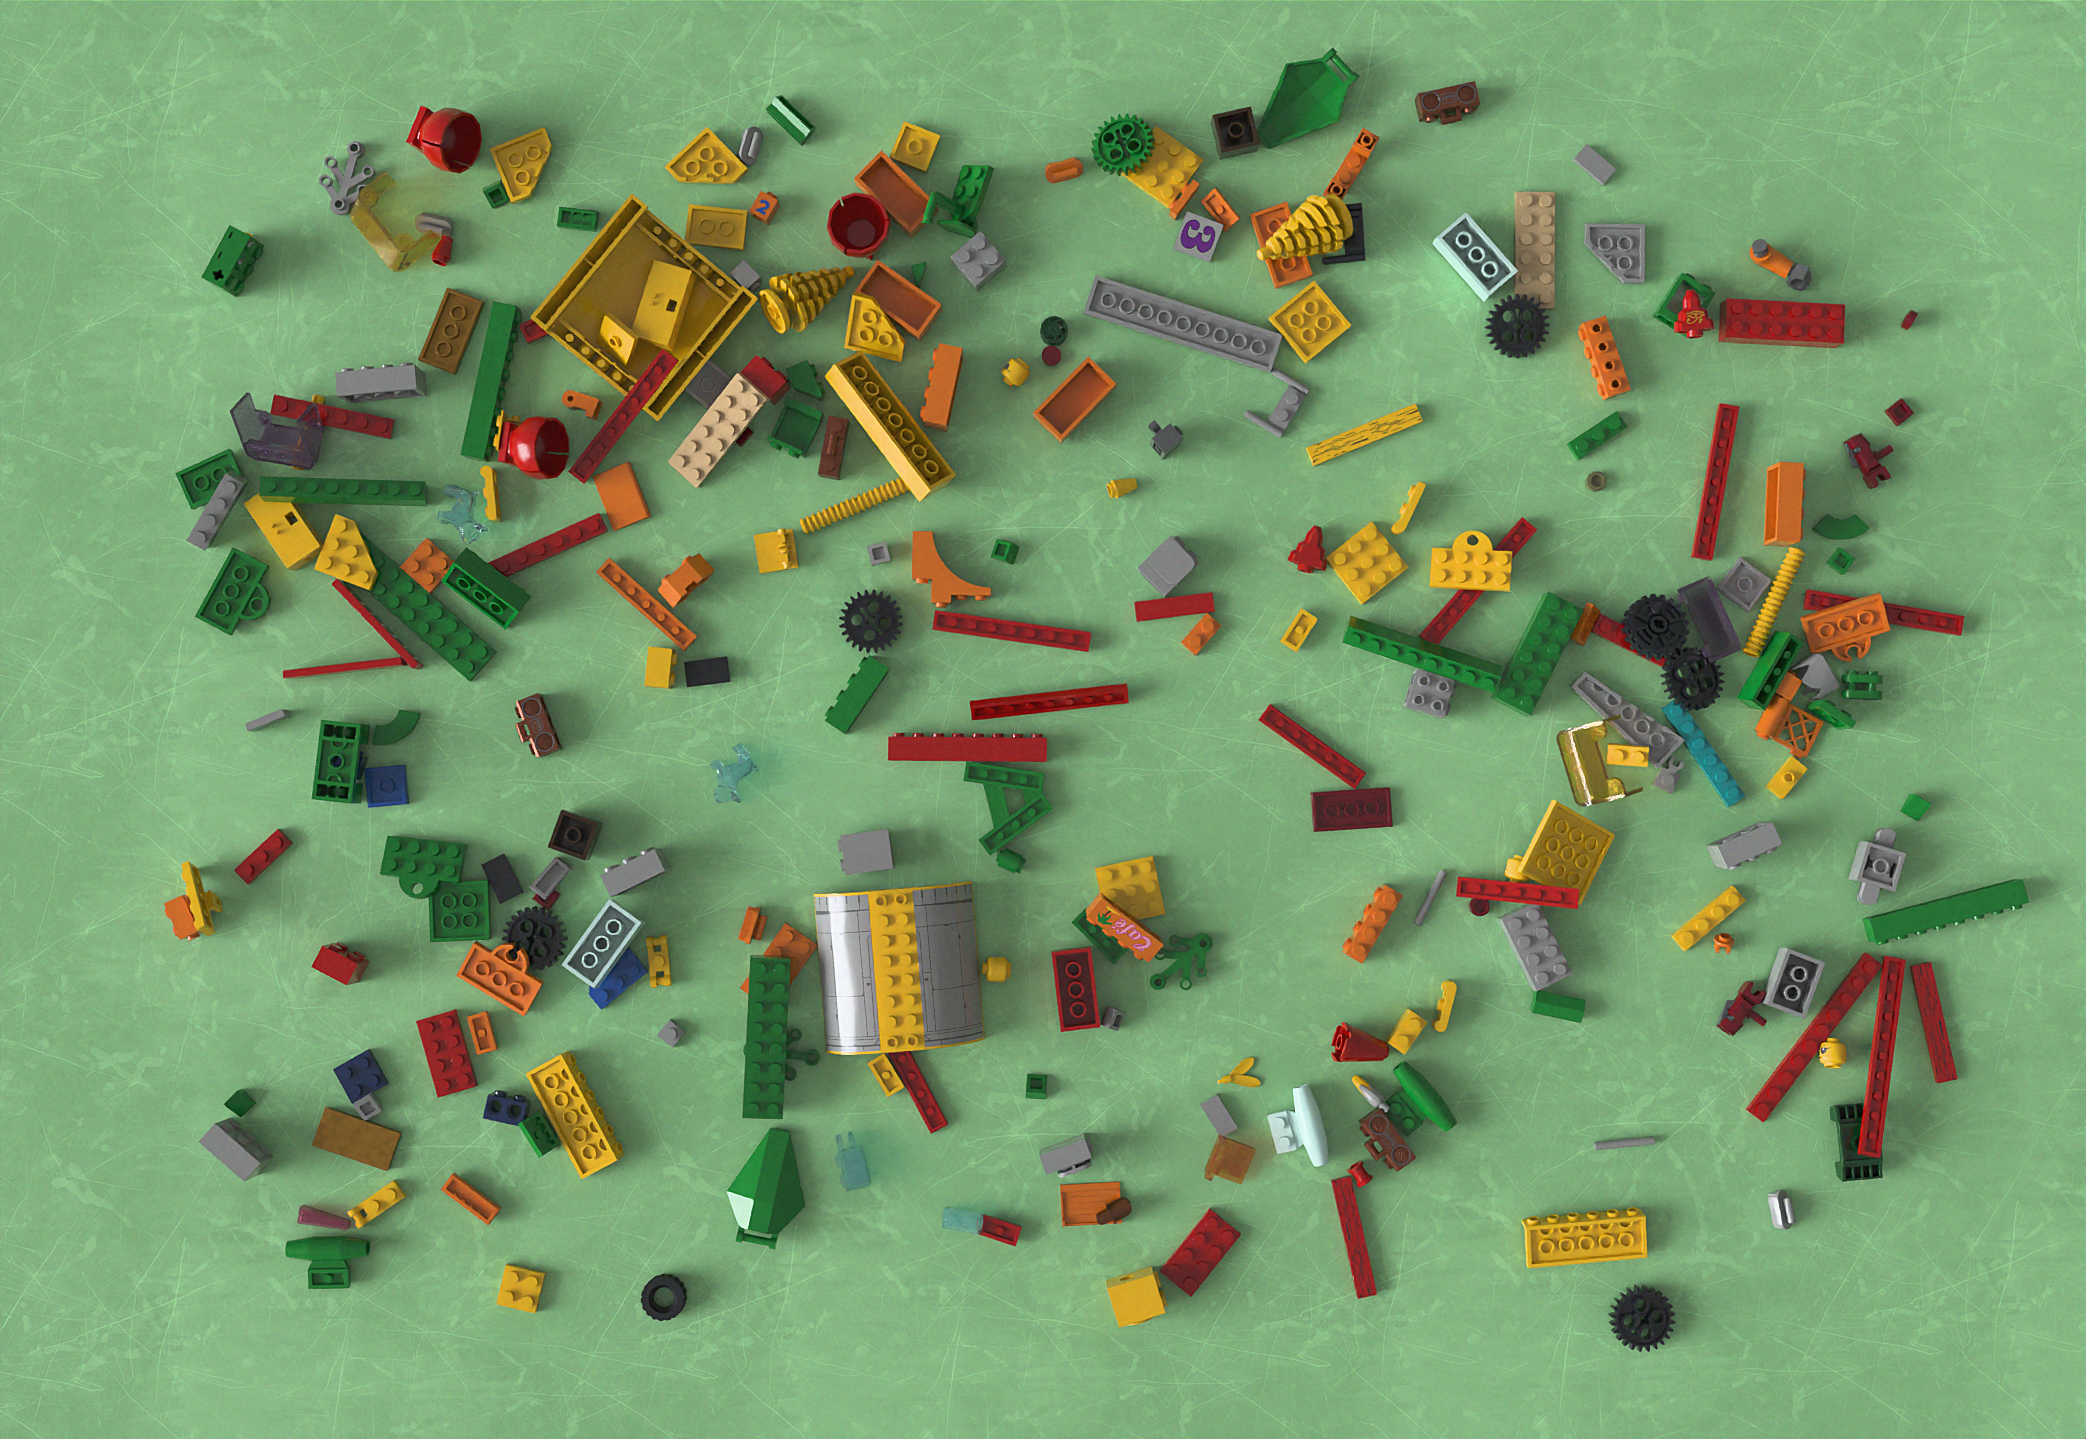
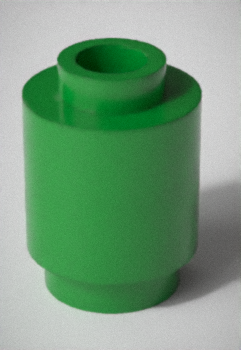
[996,848,1026,874]

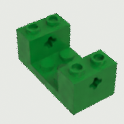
[311,720,370,804]

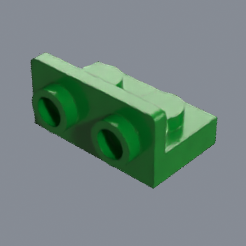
[518,1111,560,1158]

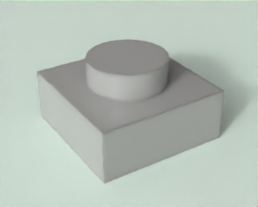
[867,541,891,566]
[657,1019,686,1048]
[353,1092,383,1121]

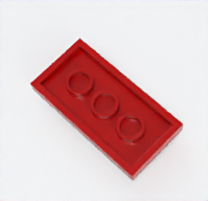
[416,1009,478,1098]
[1160,1208,1241,1297]

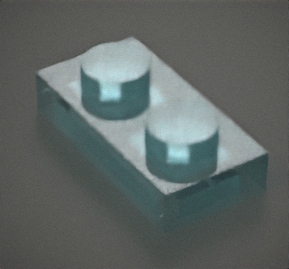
[942,1207,984,1235]

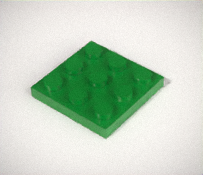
[428,880,491,942]

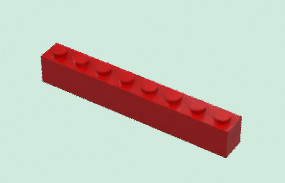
[888,733,1047,762]

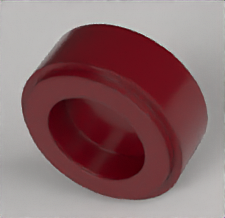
[1901,310,1918,330]
[1042,346,1061,366]
[1469,898,1490,916]

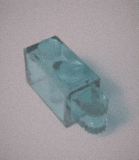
[835,1131,872,1192]

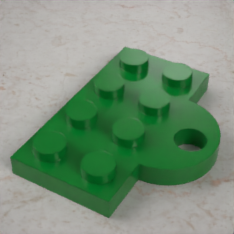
[195,547,271,636]
[380,836,467,899]

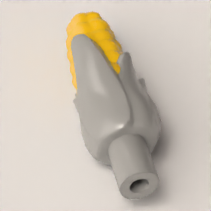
[1352,1075,1390,1113]

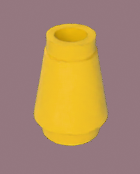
[1107,478,1137,499]

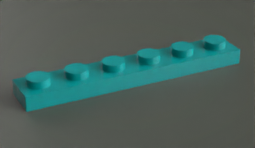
[1661,699,1745,807]

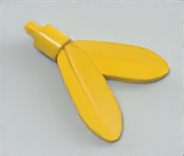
[1217,1057,1261,1087]

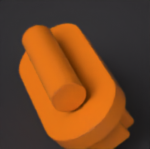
[1045,157,1083,183]
[738,906,767,945]

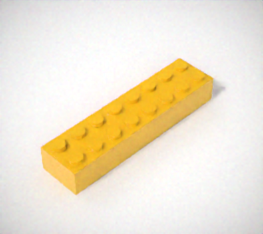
[824,350,956,502]

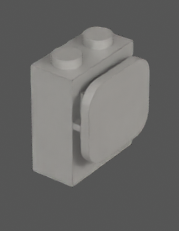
[1137,535,1199,597]
[838,829,894,875]
[1039,1133,1094,1178]

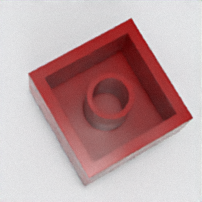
[741,355,790,406]
[311,942,370,985]

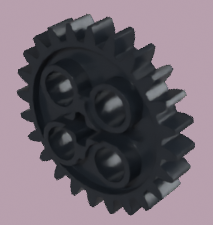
[1485,294,1550,358]
[839,589,903,654]
[1660,647,1725,711]
[502,906,568,971]
[1609,1285,1676,1352]

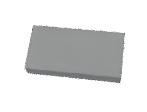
[1573,144,1616,185]
[245,709,291,732]
[530,857,571,900]
[1200,1094,1238,1139]

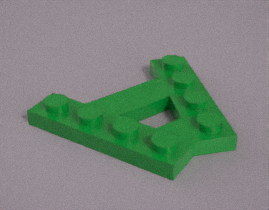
[963,761,1053,855]

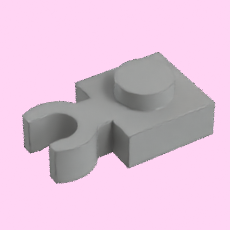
[1652,756,1684,794]

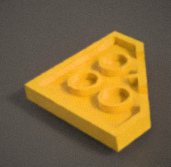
[490,127,553,204]
[665,127,748,184]
[844,292,906,362]
[314,514,379,591]

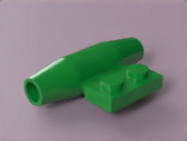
[1385,1060,1457,1136]
[285,1236,370,1289]

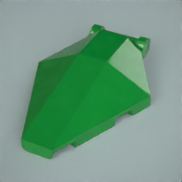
[1257,48,1360,149]
[727,1128,805,1250]

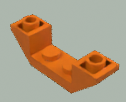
[1323,128,1380,200]

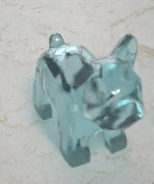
[437,484,488,544]
[710,743,759,803]

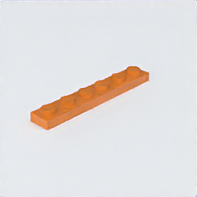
[596,558,698,651]

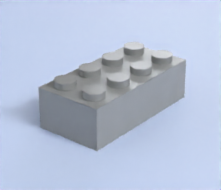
[335,363,427,403]
[1497,904,1573,991]

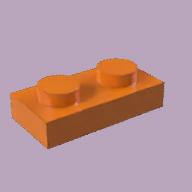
[1169,179,1200,220]
[1201,188,1241,232]
[1570,602,1601,646]
[1181,613,1222,656]
[467,1011,498,1055]

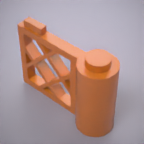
[1755,695,1824,759]

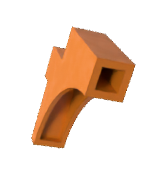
[912,531,991,608]

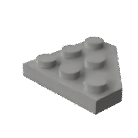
[1584,223,1645,284]

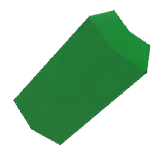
[766,95,816,146]
[1531,990,1586,1023]

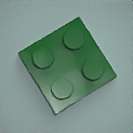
[1805,699,1856,730]

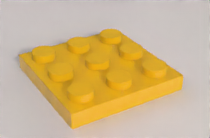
[1122,126,1203,208]
[1268,281,1352,364]
[1325,521,1408,605]
[1095,856,1165,920]

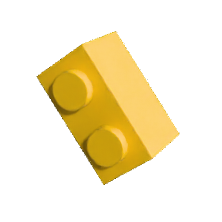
[644,646,678,689]
[1385,1008,1427,1055]

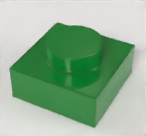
[1826,547,1856,575]

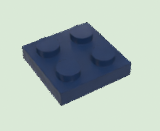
[333,1049,389,1104]

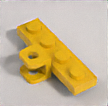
[181,861,223,936]

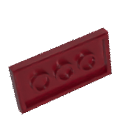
[1310,787,1393,832]

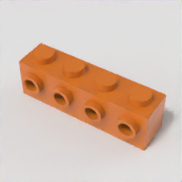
[1578,315,1631,400]
[1342,884,1403,964]

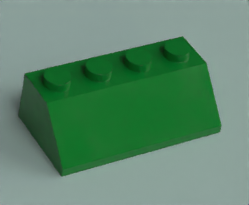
[441,547,531,630]

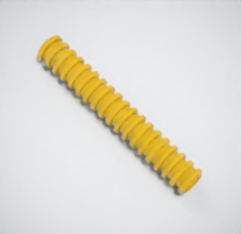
[800,477,911,535]
[1742,547,1806,658]

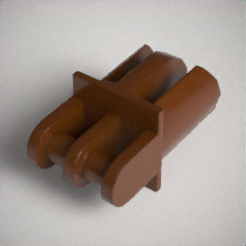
[1096,1197,1132,1225]

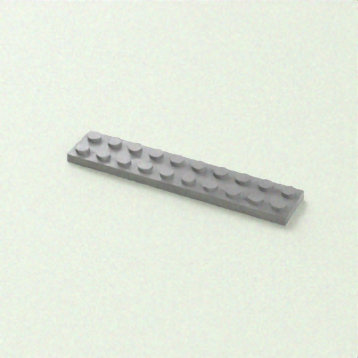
[1084,276,1282,373]

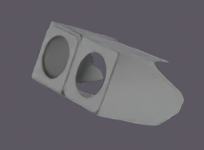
[1791,653,1840,702]

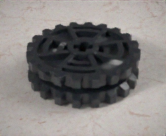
[1621,594,1690,660]

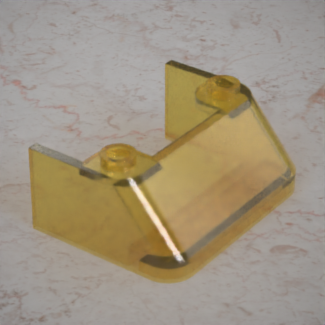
[350,171,441,272]
[1557,714,1643,807]

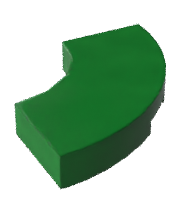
[1812,514,1870,540]
[372,710,420,746]

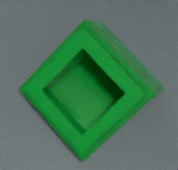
[483,180,510,209]
[911,262,927,288]
[991,539,1019,565]
[1900,794,1931,821]
[1026,1074,1047,1099]
[224,1089,256,1117]

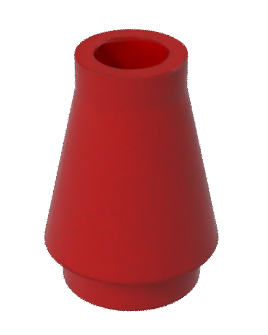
[431,235,454,267]

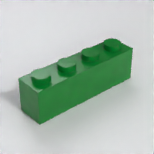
[1737,631,1804,711]
[825,655,890,734]

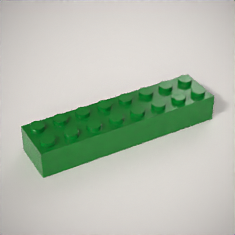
[742,955,791,1119]

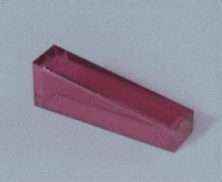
[297,1205,351,1230]

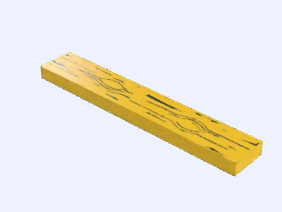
[1306,403,1423,467]

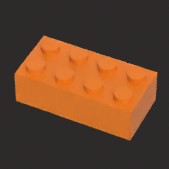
[854,150,939,239]
[855,259,943,341]
[920,343,964,432]
[1033,356,1117,444]
[1764,462,1806,547]

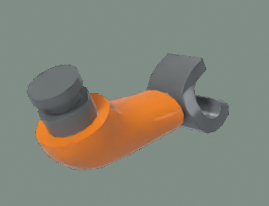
[1749,239,1812,291]

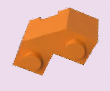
[658,553,715,608]

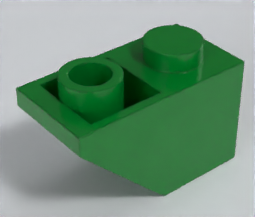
[786,360,826,401]

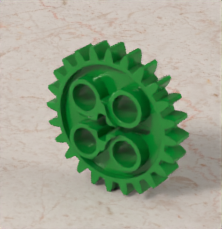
[1091,113,1155,176]

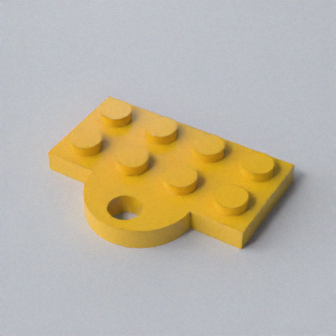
[1429,531,1512,592]

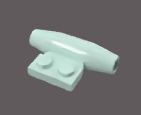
[1267,1084,1329,1166]

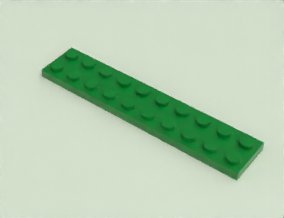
[360,532,497,681]

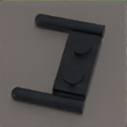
[1322,203,1366,265]

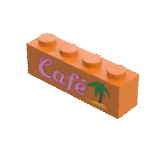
[1086,892,1164,963]

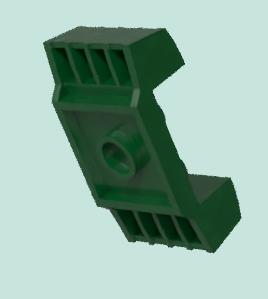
[1830,1103,1883,1182]

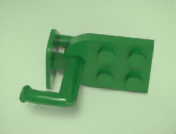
[921,165,994,238]

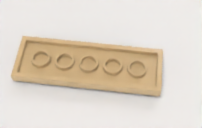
[1514,191,1555,310]
[668,372,769,488]

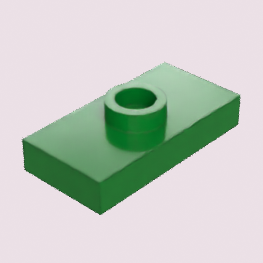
[557,207,599,232]

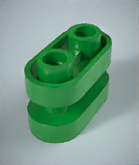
[1841,671,1883,700]

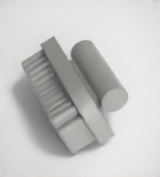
[736,127,763,165]
[414,212,454,237]
[1767,1190,1796,1230]

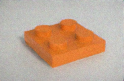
[400,538,454,594]

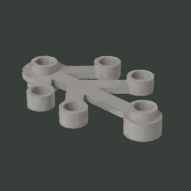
[319,141,376,215]

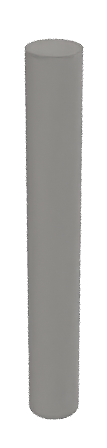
[1414,870,1447,926]
[1593,1137,1655,1150]

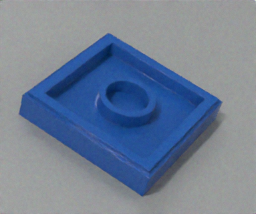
[364,765,409,808]

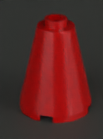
[1331,1022,1389,1062]

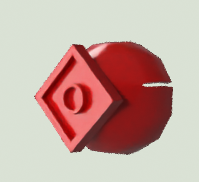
[406,106,482,174]
[827,192,891,261]
[498,416,569,480]

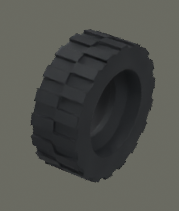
[641,1274,687,1321]

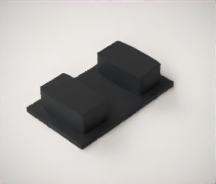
[684,656,730,687]
[481,853,523,904]

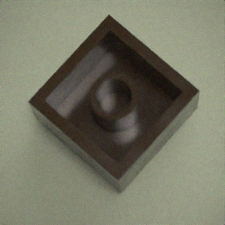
[1211,106,1260,160]
[548,810,603,861]

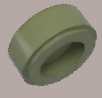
[1585,471,1606,492]

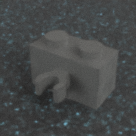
[1148,420,1183,460]

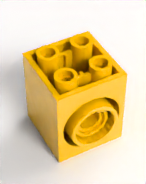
[1106,1266,1168,1328]

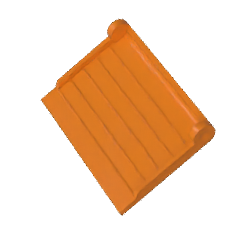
[593,462,651,531]
[1060,1182,1122,1226]

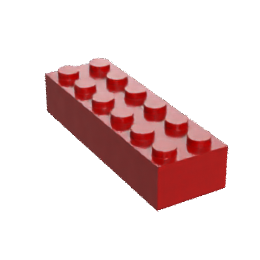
[1719,298,1845,348]

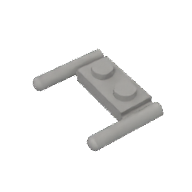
[1244,367,1310,438]

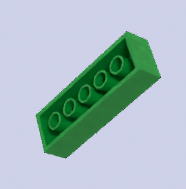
[1491,592,1584,716]

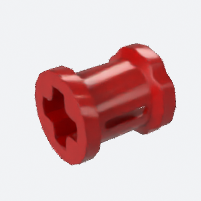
[1347,1161,1373,1188]

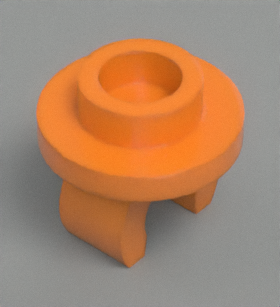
[1714,933,1735,954]

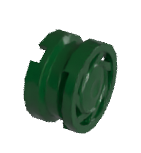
[1040,316,1068,346]

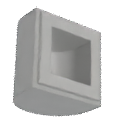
[1100,1006,1125,1031]

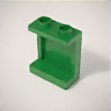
[767,396,824,459]

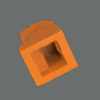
[562,390,603,421]

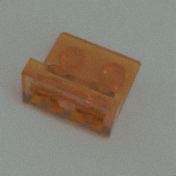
[1204,1134,1255,1184]

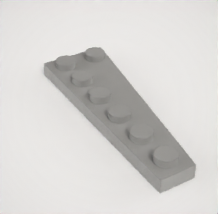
[1570,672,1685,769]

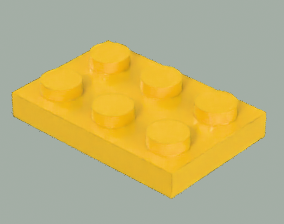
[685,204,748,251]

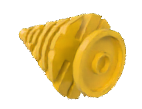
[1257,194,1353,261]
[759,265,854,334]

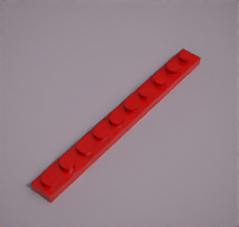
[1745,952,1883,1123]
[1857,956,1906,1158]

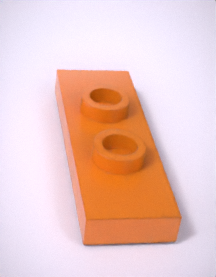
[441,1172,502,1225]

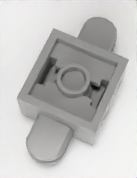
[1848,828,1906,905]

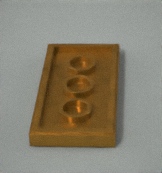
[418,288,485,375]
[312,1107,402,1171]

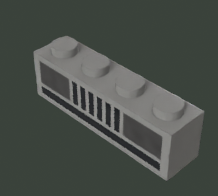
[186,471,249,551]

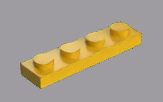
[1671,885,1746,951]

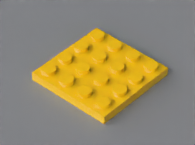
[1517,800,1615,906]

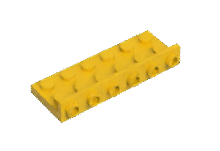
[526,1050,624,1179]
[1522,1207,1647,1268]

